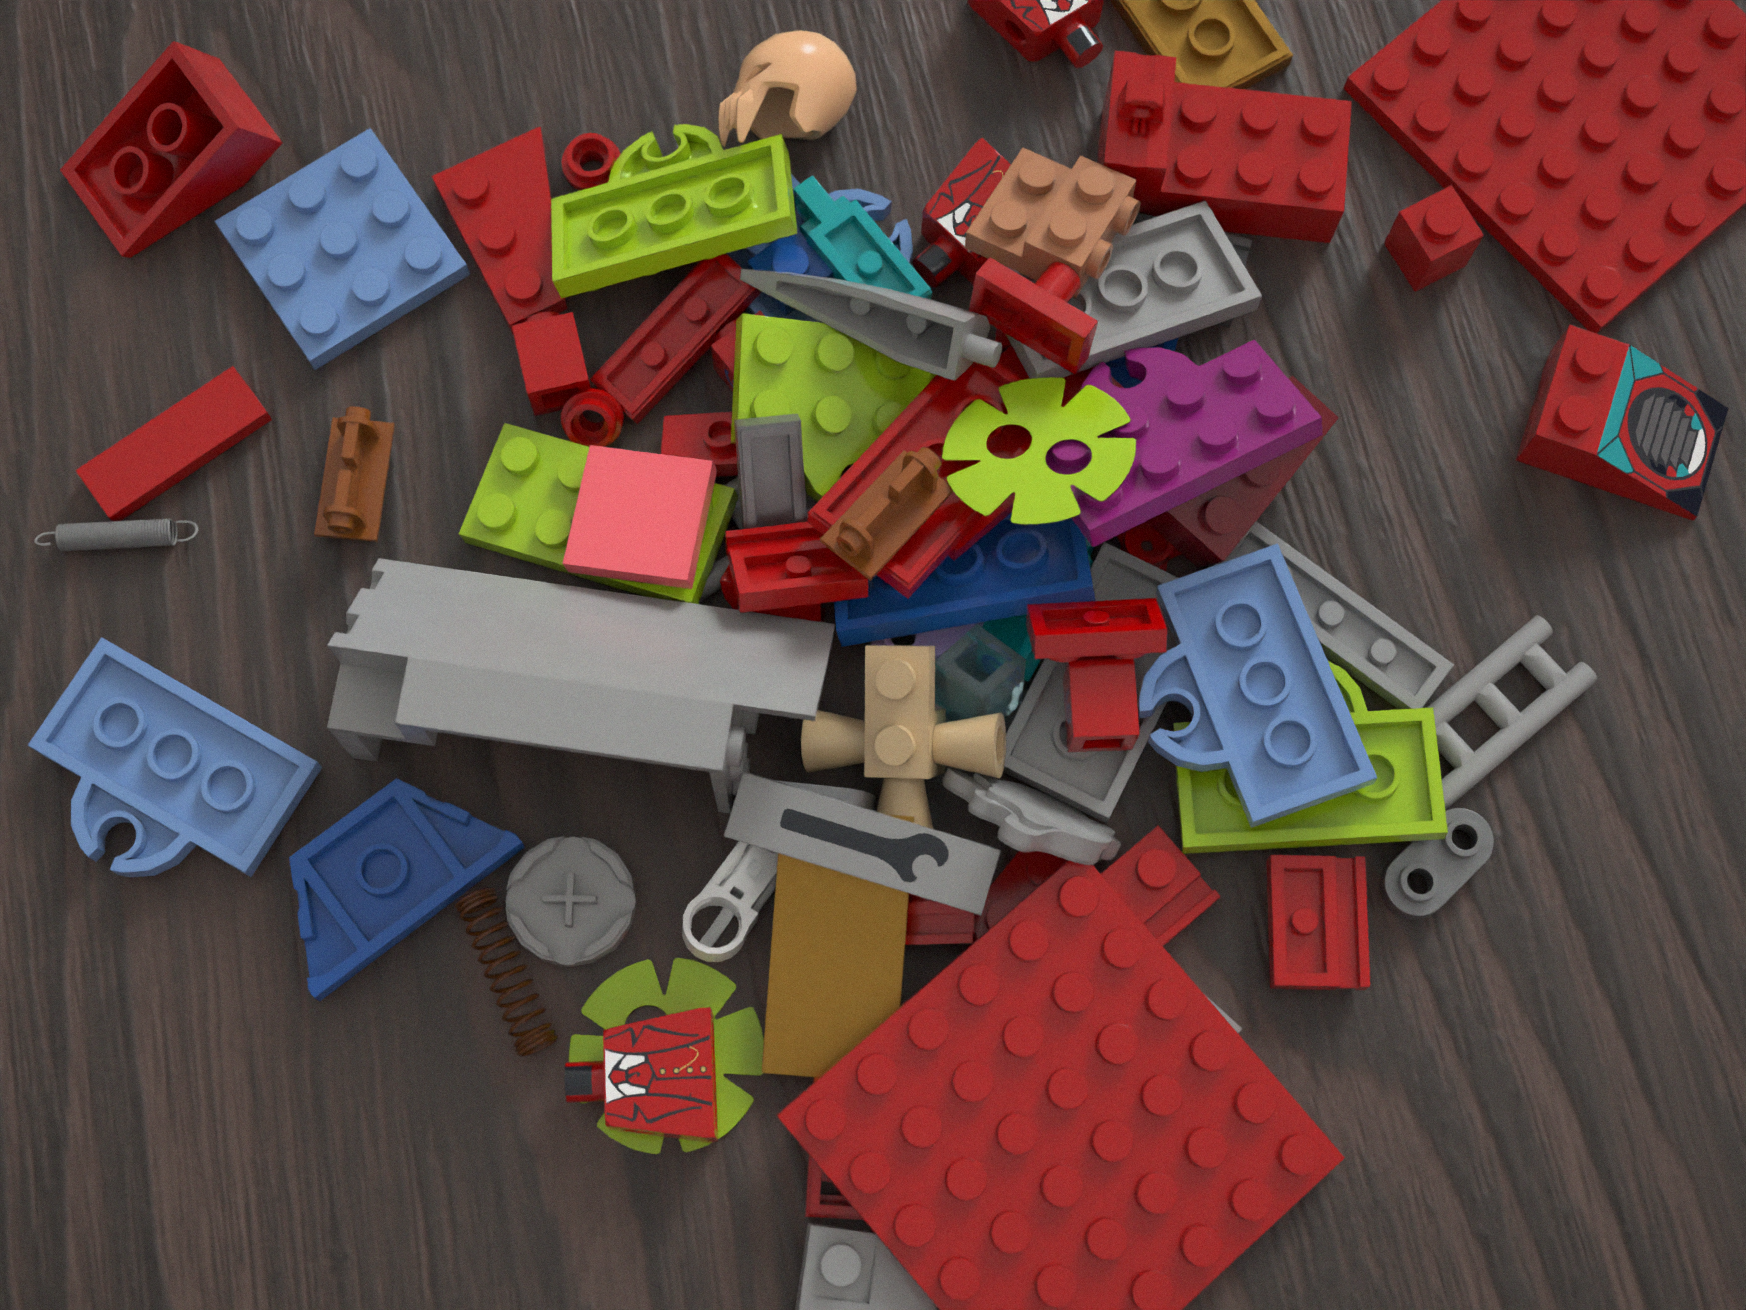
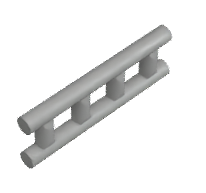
[1426,615,1597,810]

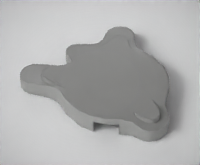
[942,766,1121,865]

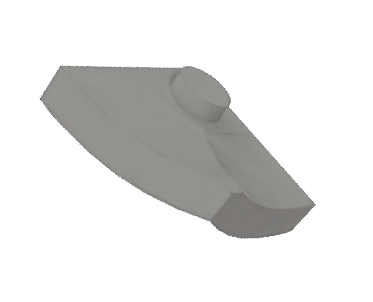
[795,1222,937,1310]

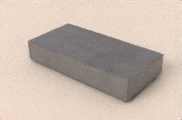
[734,413,807,529]

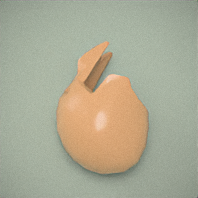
[719,30,856,147]

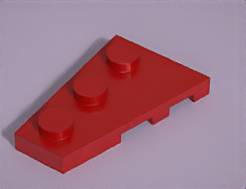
[431,126,567,335]

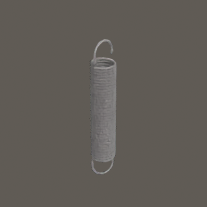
[34,518,198,551]

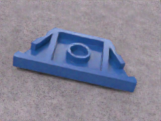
[289,778,525,1002]

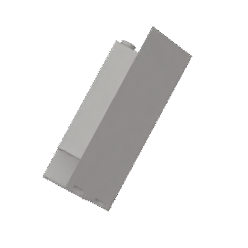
[327,558,836,814]

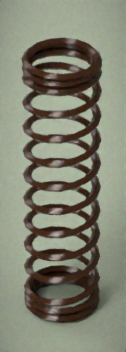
[455,887,558,1057]

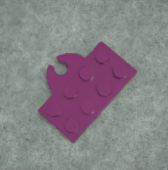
[1045,339,1323,547]

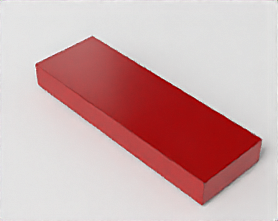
[590,253,762,424]
[75,366,272,522]

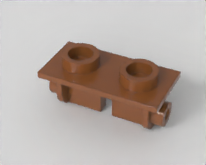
[314,406,395,542]
[820,447,954,581]

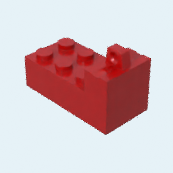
[1097,50,1352,243]

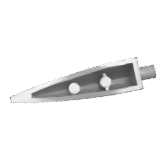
[740,269,1002,381]

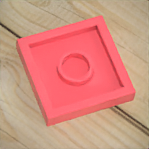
[563,445,717,589]

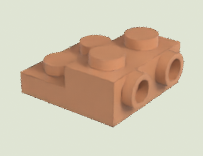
[964,148,1140,298]

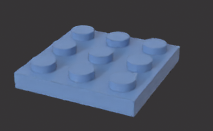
[215,128,470,370]

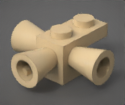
[801,645,1006,829]

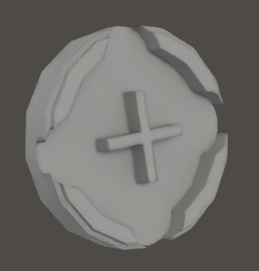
[505,836,637,967]

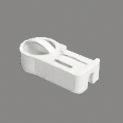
[682,841,778,962]

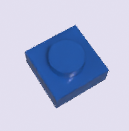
[747,228,834,316]

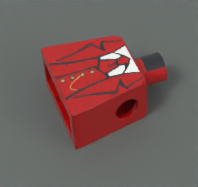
[967,0,1104,68]
[913,138,1011,288]
[565,1007,718,1143]

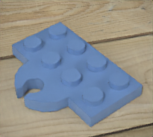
[1138,543,1377,828]
[28,637,322,877]

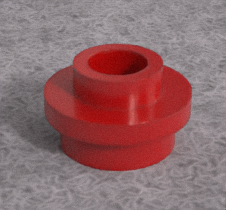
[562,133,621,191]
[561,388,624,447]

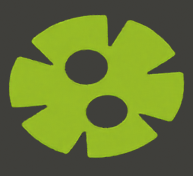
[942,377,1136,524]
[569,958,764,1154]

